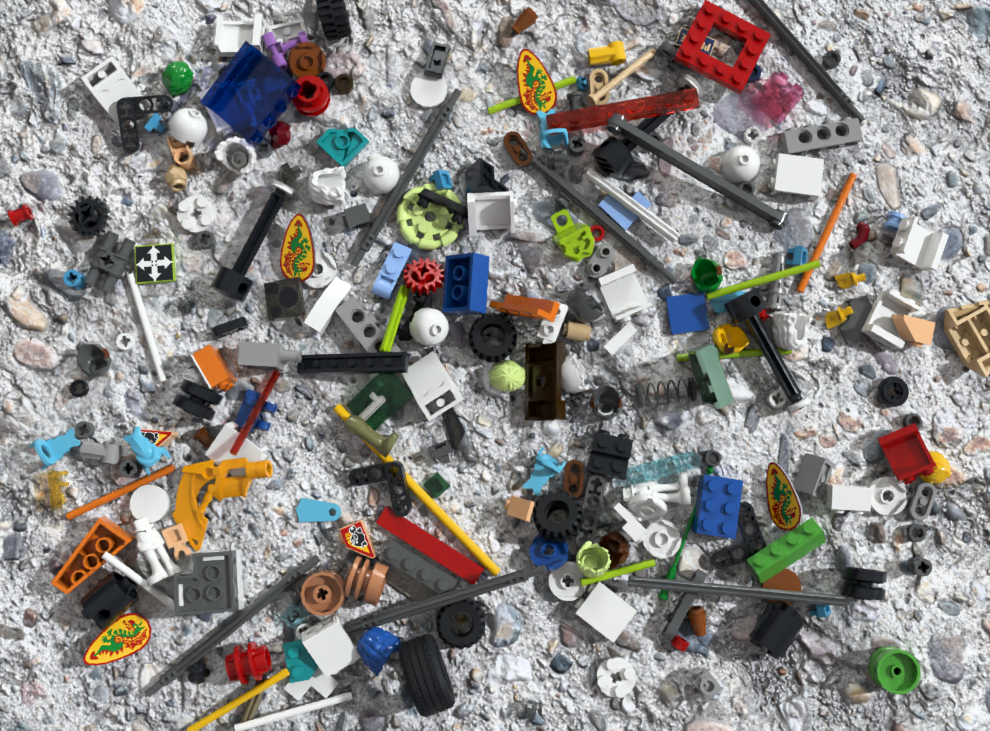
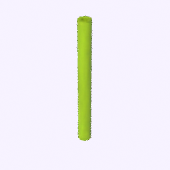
[579,559,655,586]

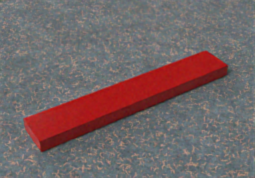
[376,506,484,584]

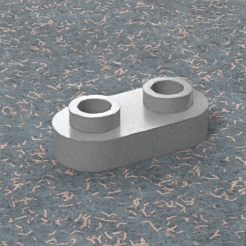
[586,243,615,279]
[908,483,937,520]

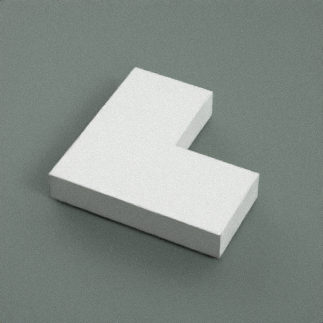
[267,18,308,62]
[283,666,339,701]

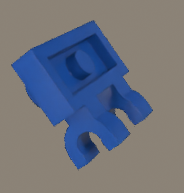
[235,389,278,432]

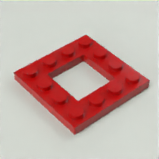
[673,0,771,95]

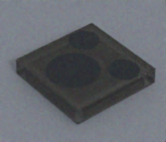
[264,277,305,321]

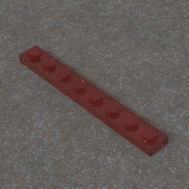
[546,88,700,135]

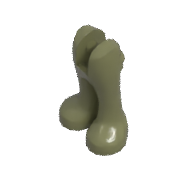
[344,415,400,458]

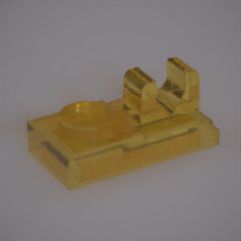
[47,470,69,510]

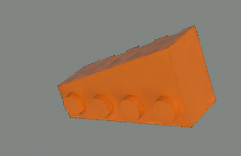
[51,516,136,594]

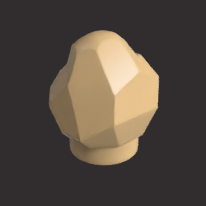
[164,164,188,192]

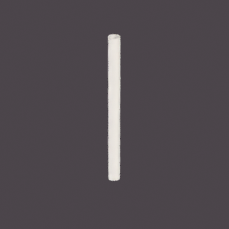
[101,551,175,611]

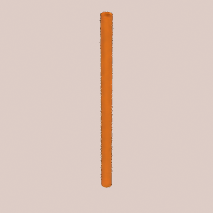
[796,173,857,293]

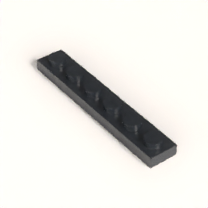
[297,352,409,376]

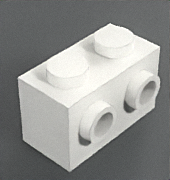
[826,484,872,514]

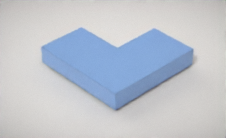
[598,191,651,231]

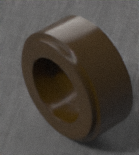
[335,74,354,94]

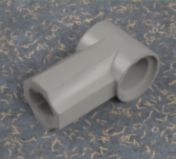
[80,441,122,464]

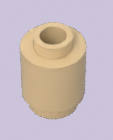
[562,320,591,342]

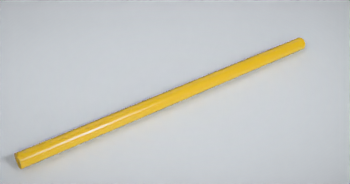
[333,404,501,576]

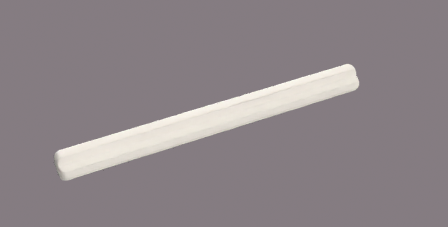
[585,168,680,242]

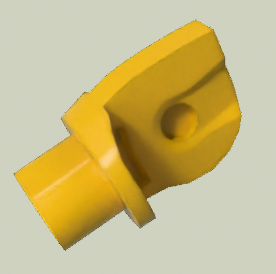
[834,273,866,289]
[825,306,854,329]

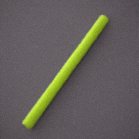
[487,76,576,115]

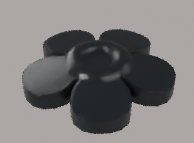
[188,662,210,684]

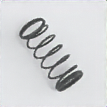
[635,377,697,408]

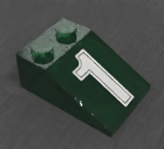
[346,373,414,431]

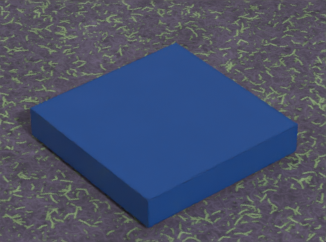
[665,292,710,335]

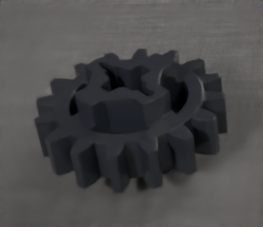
[68,195,112,237]

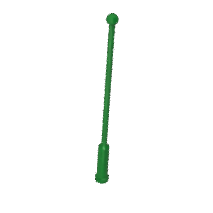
[658,466,714,600]

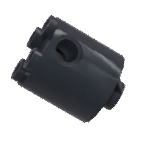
[80,571,139,630]
[749,602,804,660]

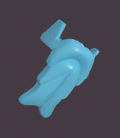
[536,109,569,149]
[123,426,172,476]
[29,428,81,470]
[523,447,566,497]

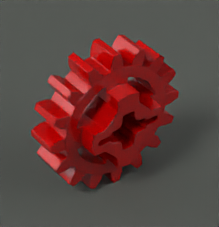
[403,257,445,295]

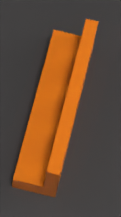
[489,294,560,322]

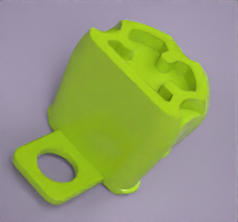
[551,209,595,263]

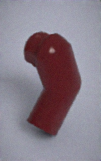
[849,222,870,250]

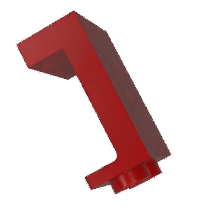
[878,423,937,485]

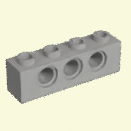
[779,117,863,156]
[335,296,401,353]

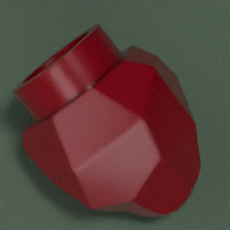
[269,120,291,149]

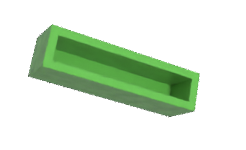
[747,517,826,584]

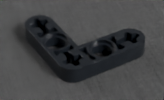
[117,95,173,153]
[348,460,412,517]
[711,502,766,569]

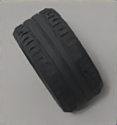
[398,634,455,717]

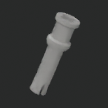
[766,253,787,312]

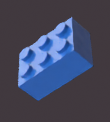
[442,252,489,316]
[692,474,743,539]

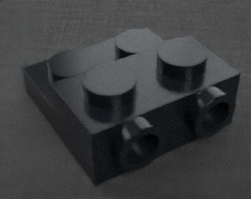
[587,430,633,480]

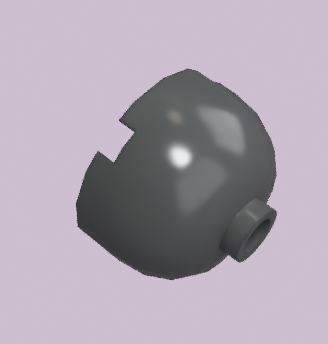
[566,285,604,323]

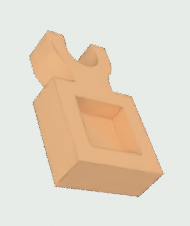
[162,522,192,560]

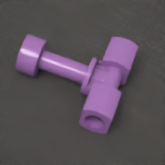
[262,30,310,72]

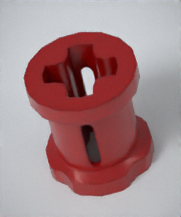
[7,203,34,226]

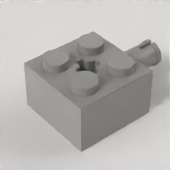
[238,339,302,371]

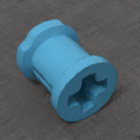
[63,270,87,290]

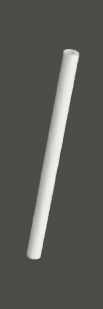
[126,273,167,383]
[234,692,353,731]

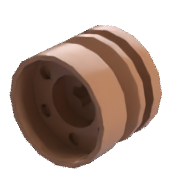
[344,556,390,606]

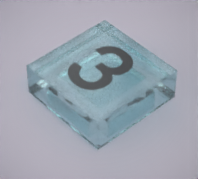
[280,602,308,630]

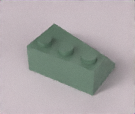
[687,343,734,410]

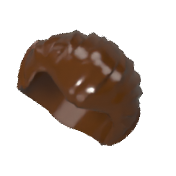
[599,532,629,570]

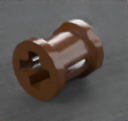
[193,426,216,451]

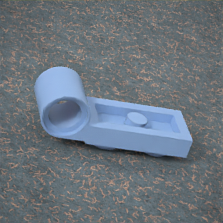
[372,242,412,300]

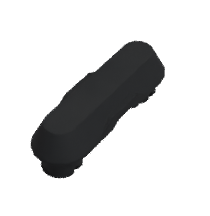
[416,189,468,225]
[396,291,432,341]

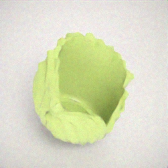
[488,359,525,392]
[576,541,611,578]

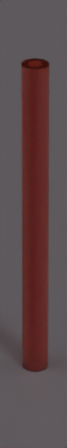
[229,370,281,456]

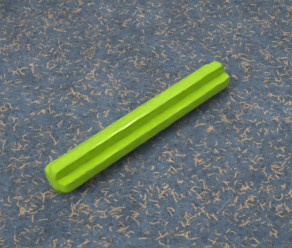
[380,285,410,352]

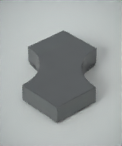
[839,295,872,345]

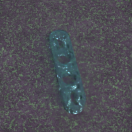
[626,452,700,484]

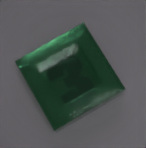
[423,472,450,499]

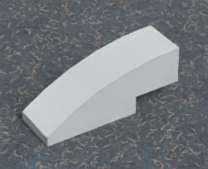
[304,277,352,334]

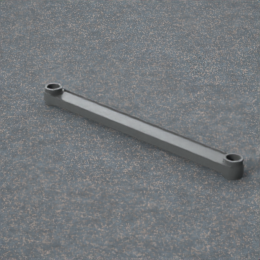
[606,113,789,230]

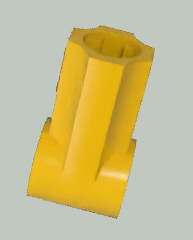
[588,41,626,66]

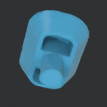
[576,76,587,91]

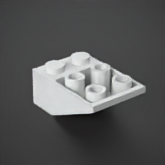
[81,56,151,128]
[402,351,465,421]

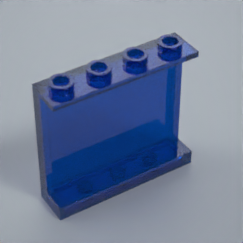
[200,41,302,147]

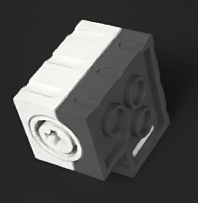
[173,549,244,616]

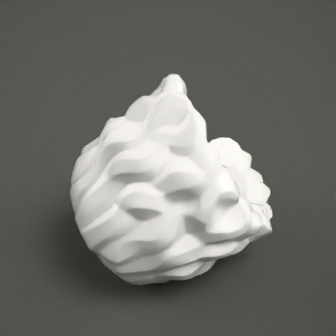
[214,136,257,175]
[307,166,346,206]
[771,312,813,350]

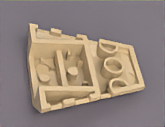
[944,300,990,378]

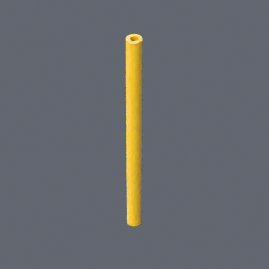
[187,668,290,731]

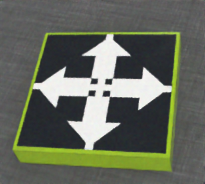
[135,243,176,285]

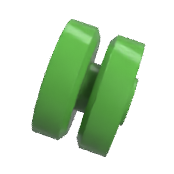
[868,646,921,695]

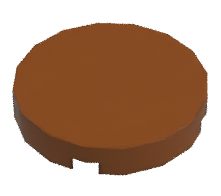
[288,41,326,78]
[761,568,801,606]

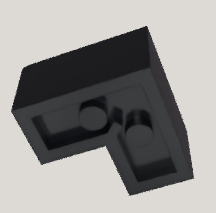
[465,158,509,196]

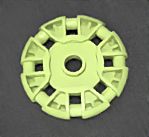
[396,183,464,250]

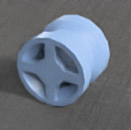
[883,211,906,233]

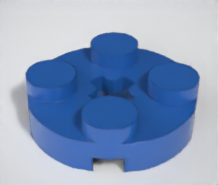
[529,534,569,571]

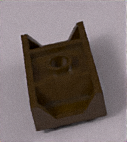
[525,341,566,421]

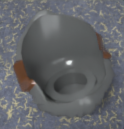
[77,343,112,377]
[590,382,622,421]

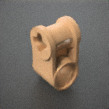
[166,137,196,170]

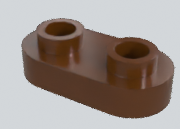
[503,131,532,167]
[563,460,584,498]

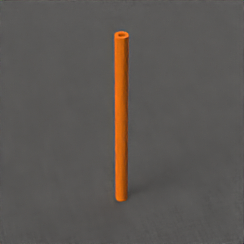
[66,464,176,520]

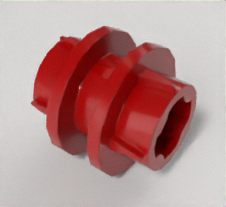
[290,75,331,117]
[225,641,272,685]

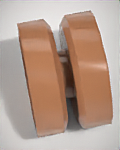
[300,570,347,616]

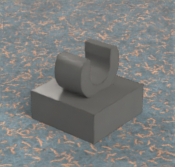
[431,440,453,464]

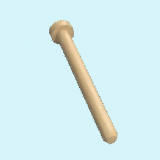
[586,48,656,107]

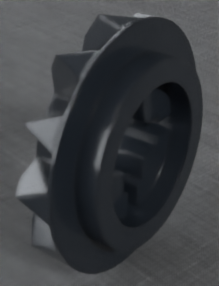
[877,376,909,407]

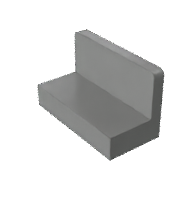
[793,453,834,500]

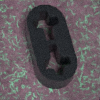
[211,317,249,339]

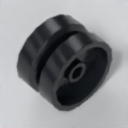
[172,379,224,421]
[840,566,887,601]

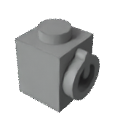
[690,667,723,702]

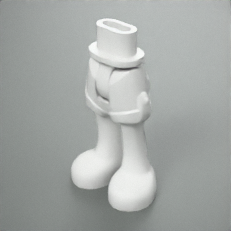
[622,472,691,505]
[133,517,182,587]

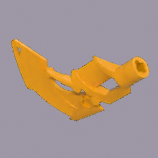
[172,458,273,551]

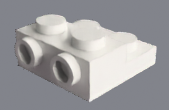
[610,502,647,544]

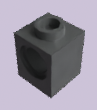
[342,203,372,232]

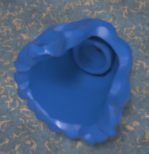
[357,627,402,676]

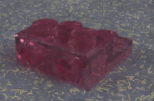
[750,71,804,125]

